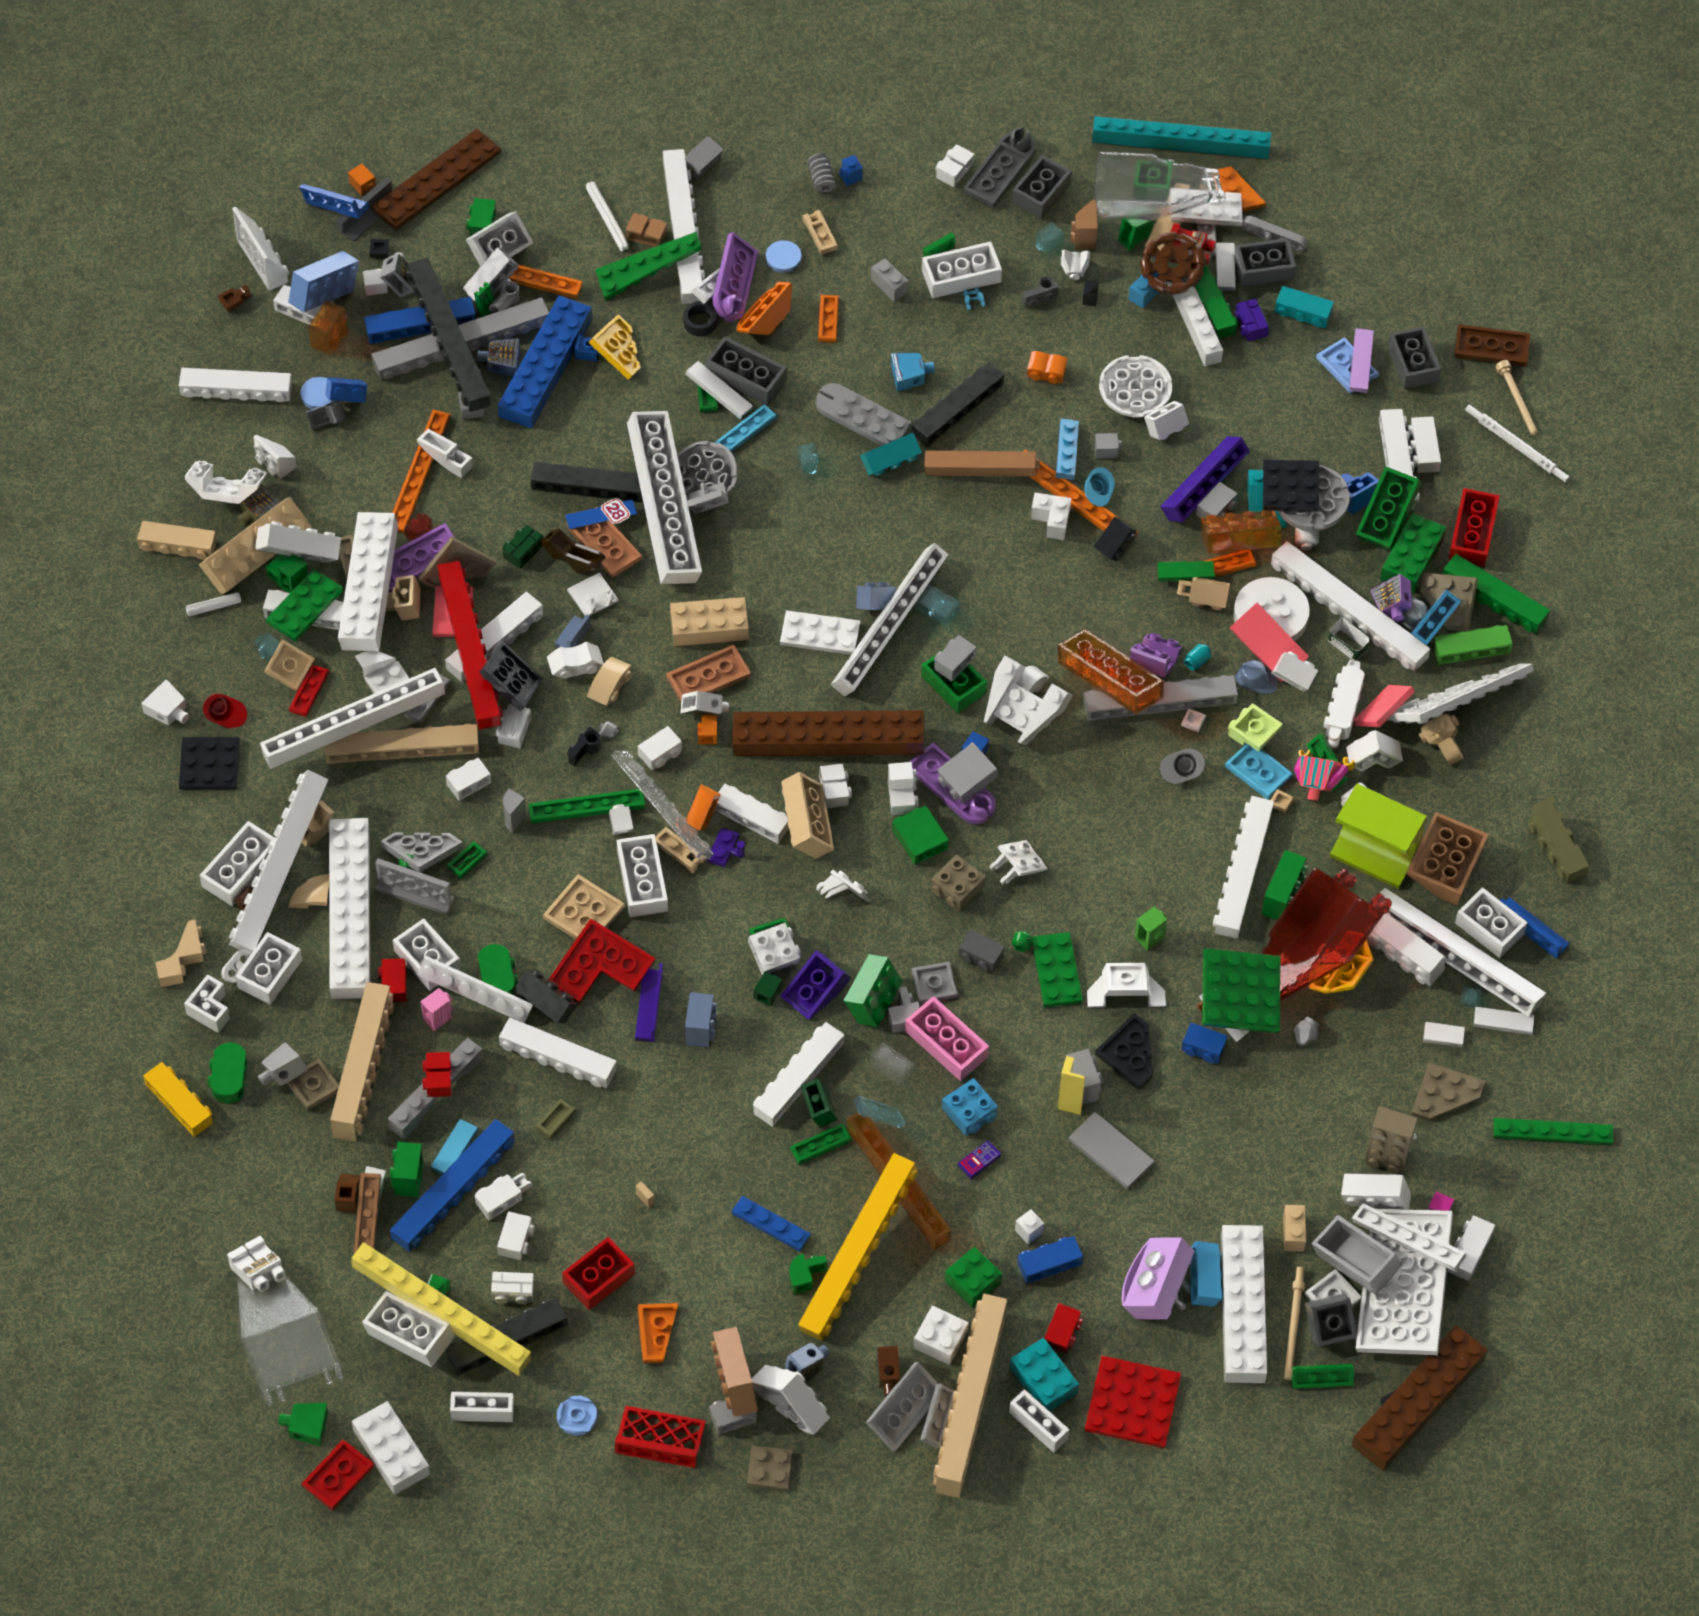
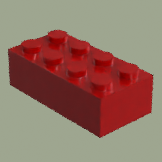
[1448,488,1500,568]

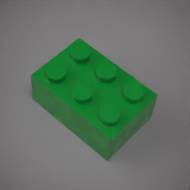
[921,648,987,714]
[1261,850,1308,922]
[844,954,903,1027]

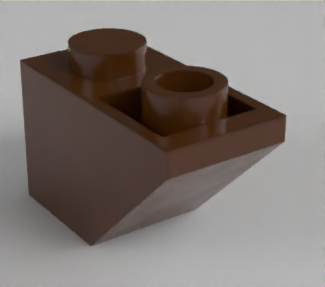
[334,1173,361,1212]

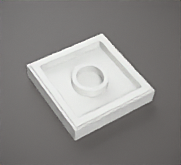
[1305,1269,1362,1307]

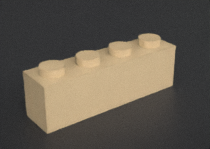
[137,521,217,560]

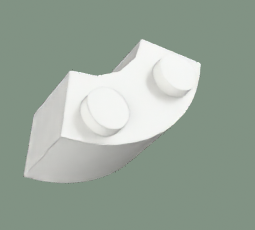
[547,642,604,679]

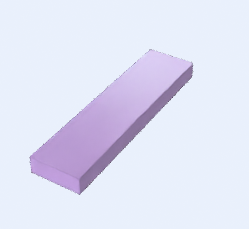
[1349,328,1374,393]

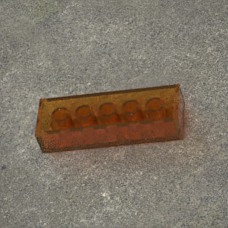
[1058,629,1164,715]

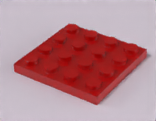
[1084,1355,1181,1449]

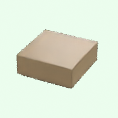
[1271,789,1294,814]
[636,1182,654,1208]

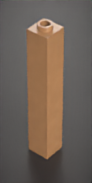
[924,451,1040,477]

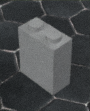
[937,742,998,804]

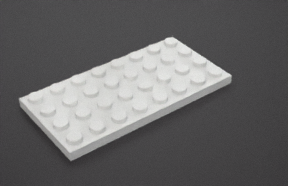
[1356,1209,1453,1355]

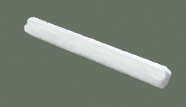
[586,181,629,252]

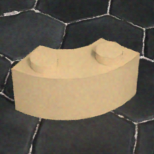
[587,657,632,706]

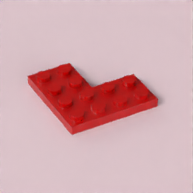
[548,918,656,1003]

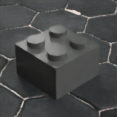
[1305,1294,1357,1347]

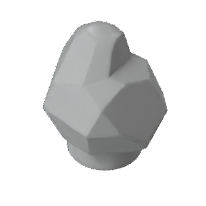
[1294,1016,1320,1045]

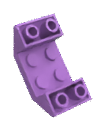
[1129,633,1183,678]

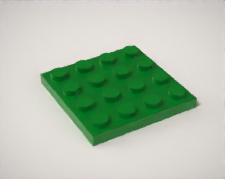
[1202,948,1280,1033]

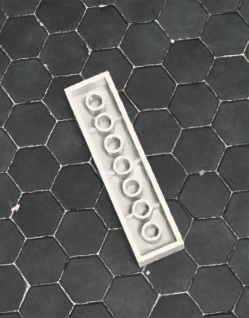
[338,512,398,651]
[1221,1225,1267,1383]

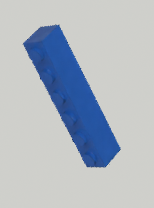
[364,297,475,344]

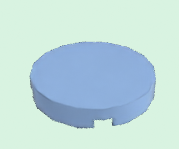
[766,240,802,273]
[300,377,334,409]
[557,1396,597,1435]

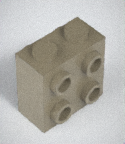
[931,854,986,911]

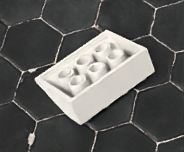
[232,207,289,291]

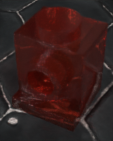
[404,513,432,541]

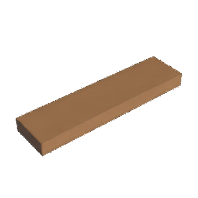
[354,1173,381,1253]

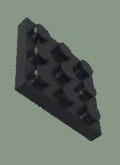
[1263,460,1319,511]
[479,640,543,711]
[179,737,240,789]

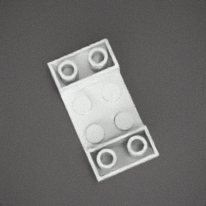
[185,461,267,504]

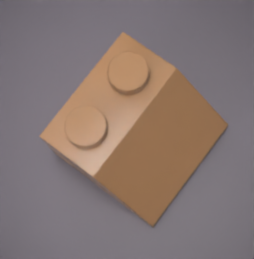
[1070,200,1098,250]

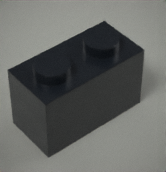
[1094,516,1137,561]

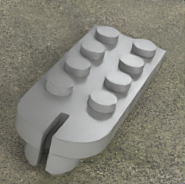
[815,383,911,446]

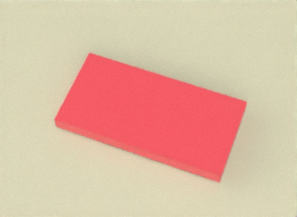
[1229,603,1309,683]

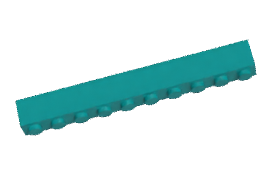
[1092,116,1271,159]

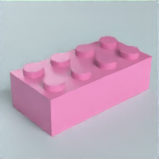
[905,996,989,1081]

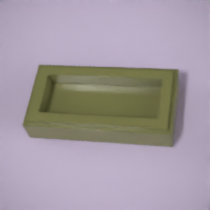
[535,1098,576,1140]

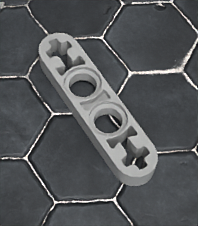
[1241,216,1308,252]

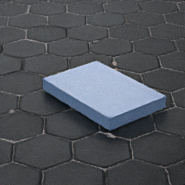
[1316,337,1379,394]

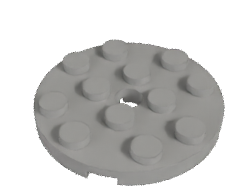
[1278,465,1350,531]

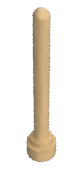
[1496,360,1537,435]

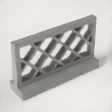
[375,858,455,915]

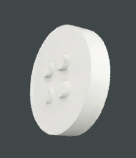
[1234,577,1309,641]

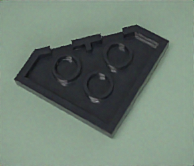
[1095,1013,1153,1090]

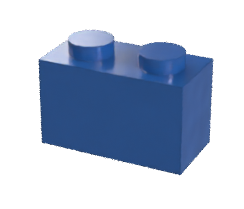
[325,377,368,403]
[1181,1022,1228,1064]

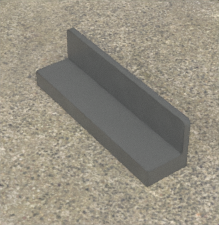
[337,177,392,241]

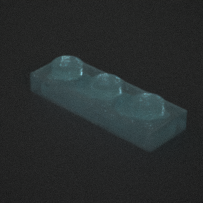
[853,1095,906,1128]

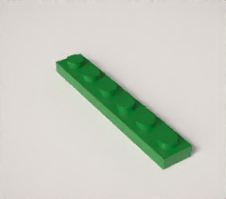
[528,788,645,824]
[1493,1118,1613,1145]

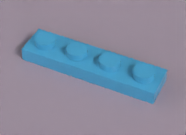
[1056,419,1079,480]

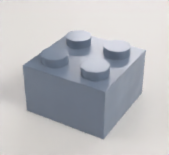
[685,992,717,1047]

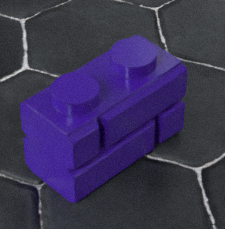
[1234,299,1269,341]

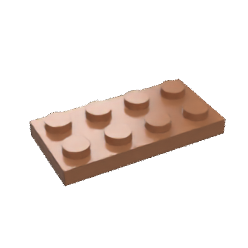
[567,507,642,578]
[666,645,751,702]

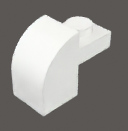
[1017,666,1049,693]

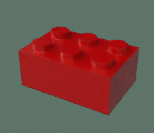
[562,1236,635,1310]

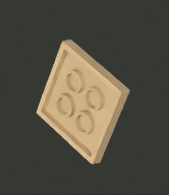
[543,874,625,939]

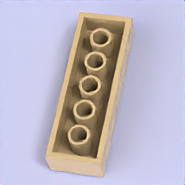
[199,497,312,594]

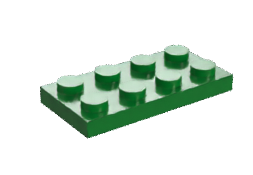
[266,569,343,642]
[1032,932,1083,1007]

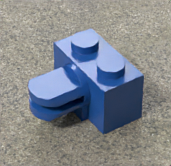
[1340,472,1379,514]

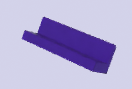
[635,963,663,1042]

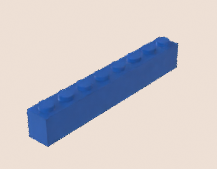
[390,1119,515,1252]

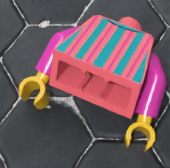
[1294,750,1355,801]

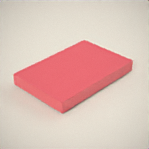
[432,586,473,637]
[1353,685,1415,727]

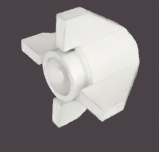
[1061,250,1090,280]

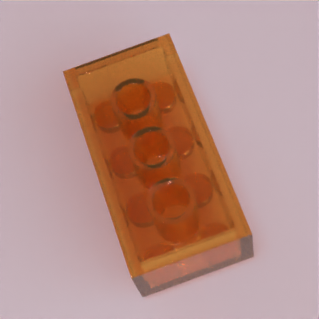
[1201,510,1281,554]

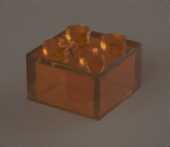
[308,300,349,355]

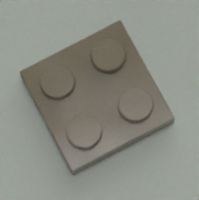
[287,1058,339,1111]
[747,1446,793,1490]

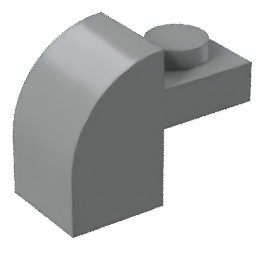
[888,987,919,1034]

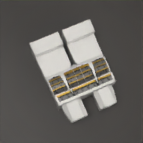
[227,1236,286,1292]

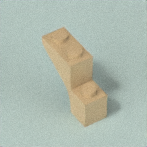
[156,919,206,987]

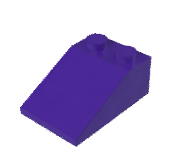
[780,950,852,1020]

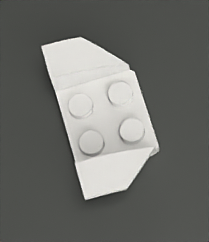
[355,651,409,694]
[1087,963,1166,1007]

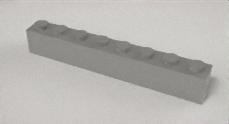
[1084,675,1238,721]

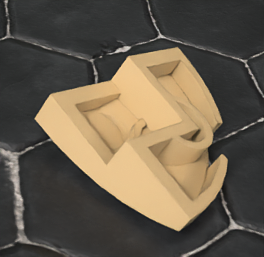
[289,874,330,908]

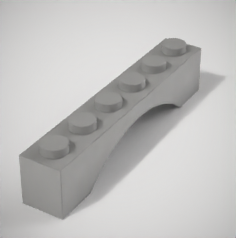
[388,1037,483,1140]

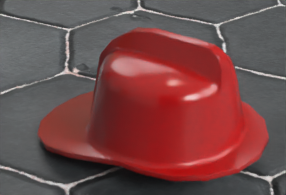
[203,693,247,728]

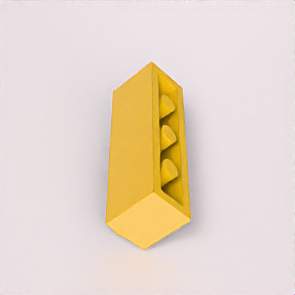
[143,1062,213,1137]

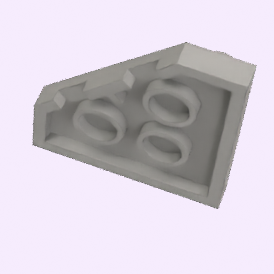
[381,832,463,873]

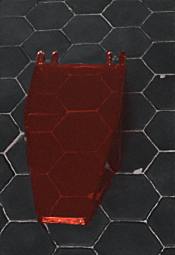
[1262,868,1392,1001]

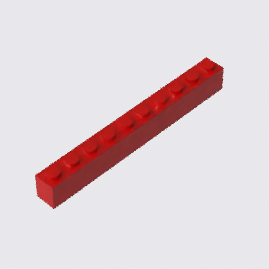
[437,561,503,730]

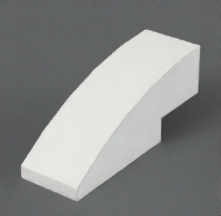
[417,429,473,478]

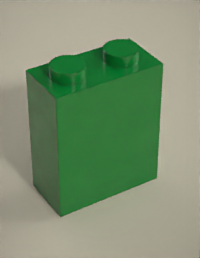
[892,805,949,865]

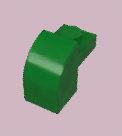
[789,1253,827,1295]

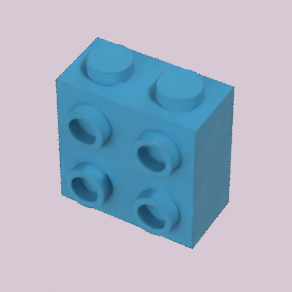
[942,1078,998,1136]

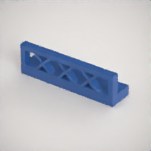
[299,184,369,219]
[1500,897,1569,959]

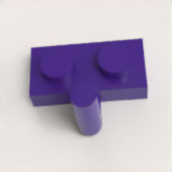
[707,827,745,867]

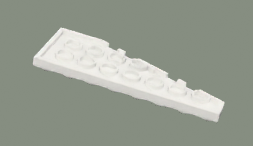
[1388,664,1534,724]

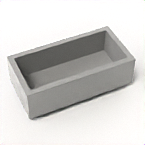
[1311,1215,1402,1295]

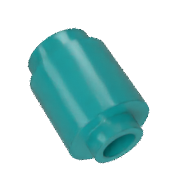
[1184,644,1211,671]

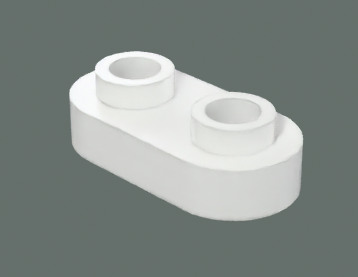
[221,949,252,983]

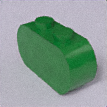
[478,944,518,995]
[208,1042,247,1104]

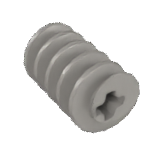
[807,153,836,193]

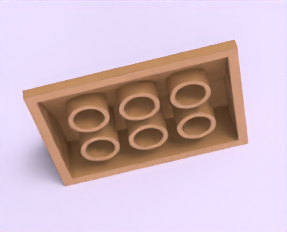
[1406,812,1489,906]

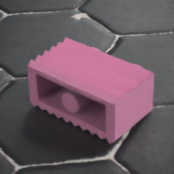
[420,988,453,1031]

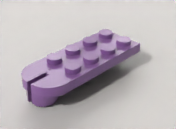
[713,232,758,322]
[388,523,454,593]
[910,742,996,824]

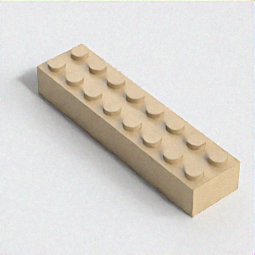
[330,982,395,1142]

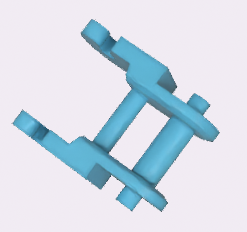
[963,287,985,310]

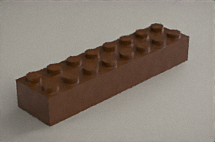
[1351,1325,1488,1471]

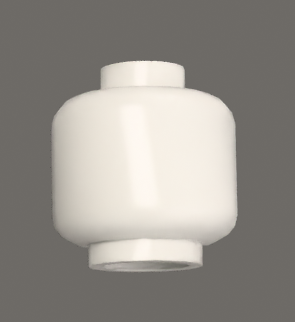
[1295,528,1319,550]

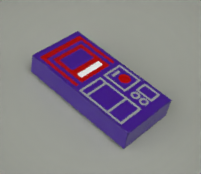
[958,1140,1001,1179]

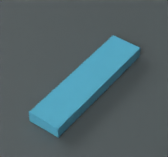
[714,404,777,453]

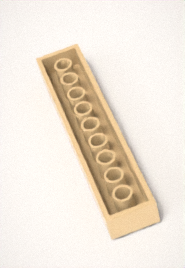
[933,1294,1007,1498]

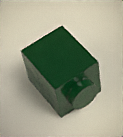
[754,972,782,1006]

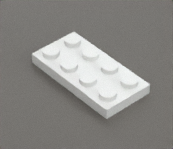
[1169,188,1243,226]
[780,610,860,655]

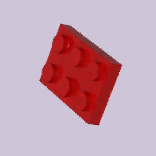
[301,1439,374,1511]

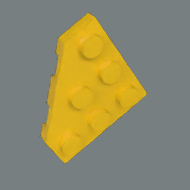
[589,314,641,380]

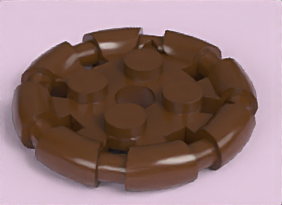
[1140,232,1206,295]

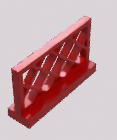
[615,1406,706,1468]

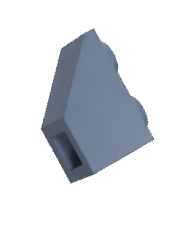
[856,582,897,610]

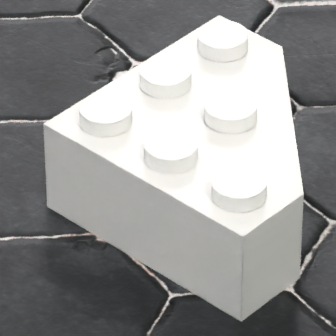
[751,1365,830,1435]

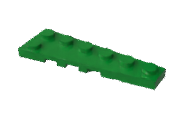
[595,232,702,300]

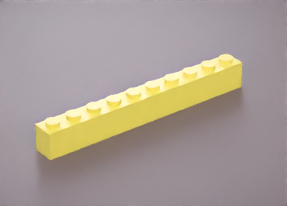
[352,1242,531,1376]

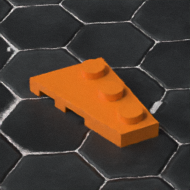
[1214,166,1266,212]
[637,1303,678,1363]

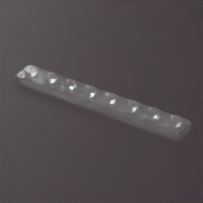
[611,750,713,859]

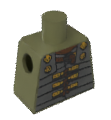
[237,484,280,526]

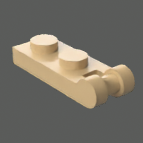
[802,210,837,255]
[655,827,706,873]

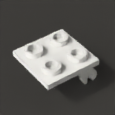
[567,573,618,616]
[989,840,1047,885]
[817,870,871,902]

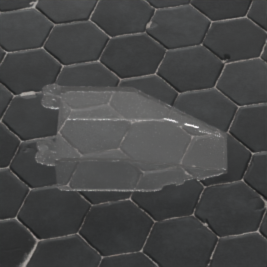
[237,1275,343,1406]

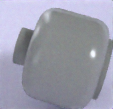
[598,721,618,740]

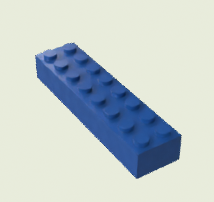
[498,296,592,429]

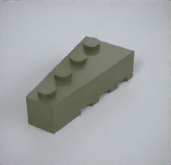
[1528,796,1589,883]

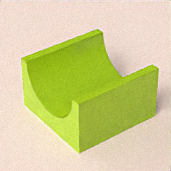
[1329,783,1427,889]

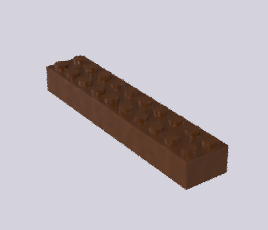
[732,710,925,756]

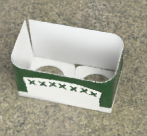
[1328,617,1369,661]

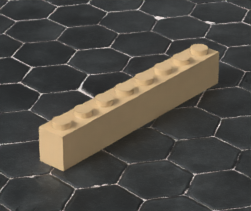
[325,724,479,764]

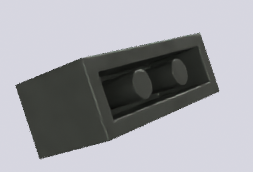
[514,969,577,1023]

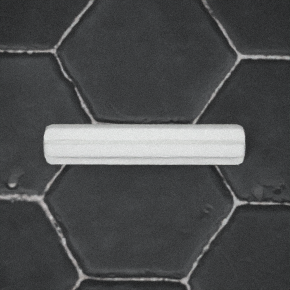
[186,592,241,616]

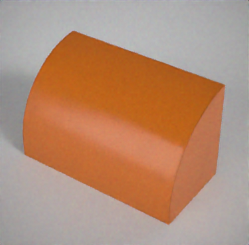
[686,784,721,831]

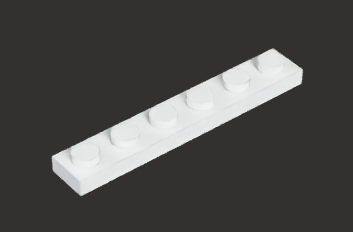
[416,956,533,1023]
[1352,1203,1466,1272]

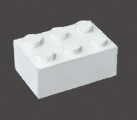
[466,212,534,266]
[1455,887,1527,958]
[393,919,461,991]
[235,932,302,1005]

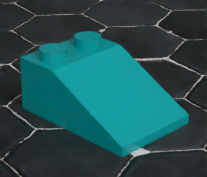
[1247,470,1286,528]

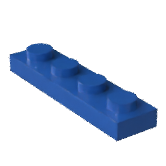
[732,1196,811,1252]

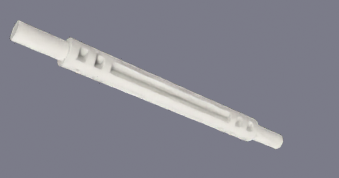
[1465,405,1570,483]

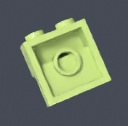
[1228,703,1283,752]

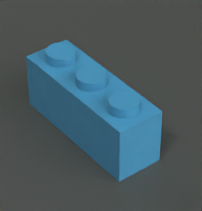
[1410,590,1461,645]
[1189,1241,1223,1307]

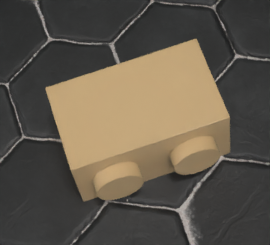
[1283,1205,1306,1252]

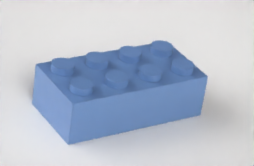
[288,251,359,312]

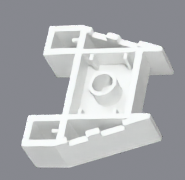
[984,656,1073,745]

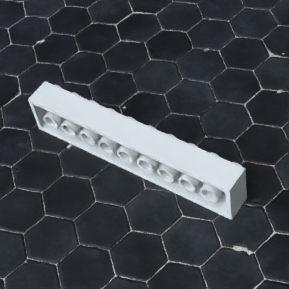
[627,411,702,584]
[329,818,371,999]

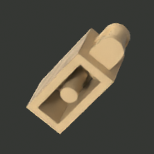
[1177,577,1230,610]

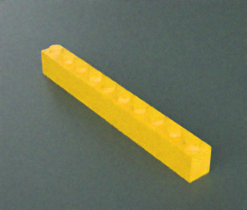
[798,1153,918,1341]

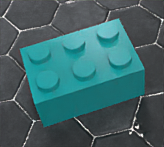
[1009,1338,1079,1412]

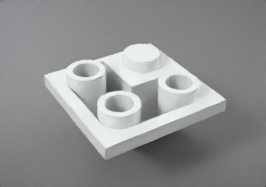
[253,435,297,479]

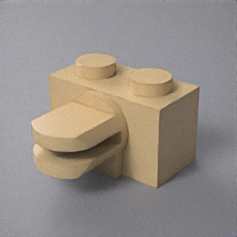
[385,575,421,621]

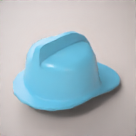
[1085,467,1115,507]

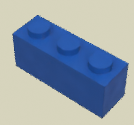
[1017,1236,1083,1284]

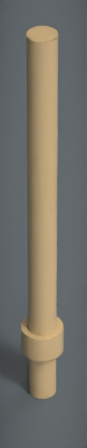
[1284,1267,1305,1380]

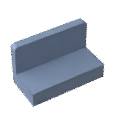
[555,614,591,648]

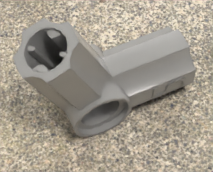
[490,278,520,313]

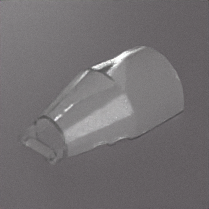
[1094,152,1226,221]

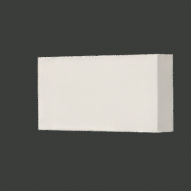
[1423,1022,1465,1047]

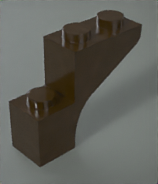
[540,528,606,573]

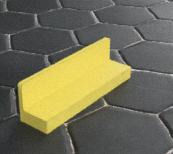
[1058,1056,1085,1115]

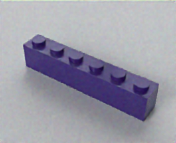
[1160,436,1250,522]

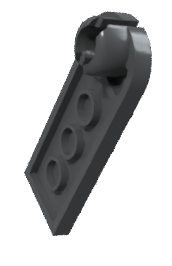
[963,127,1035,208]

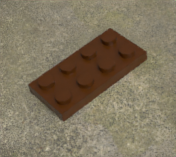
[1454,324,1530,367]

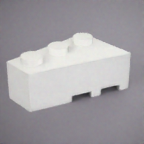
[1341,1174,1411,1210]

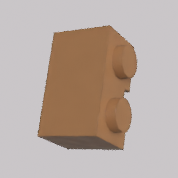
[626,213,667,247]

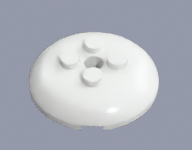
[1099,355,1172,417]

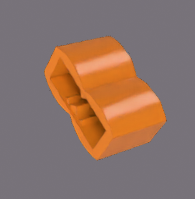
[1027,351,1068,384]

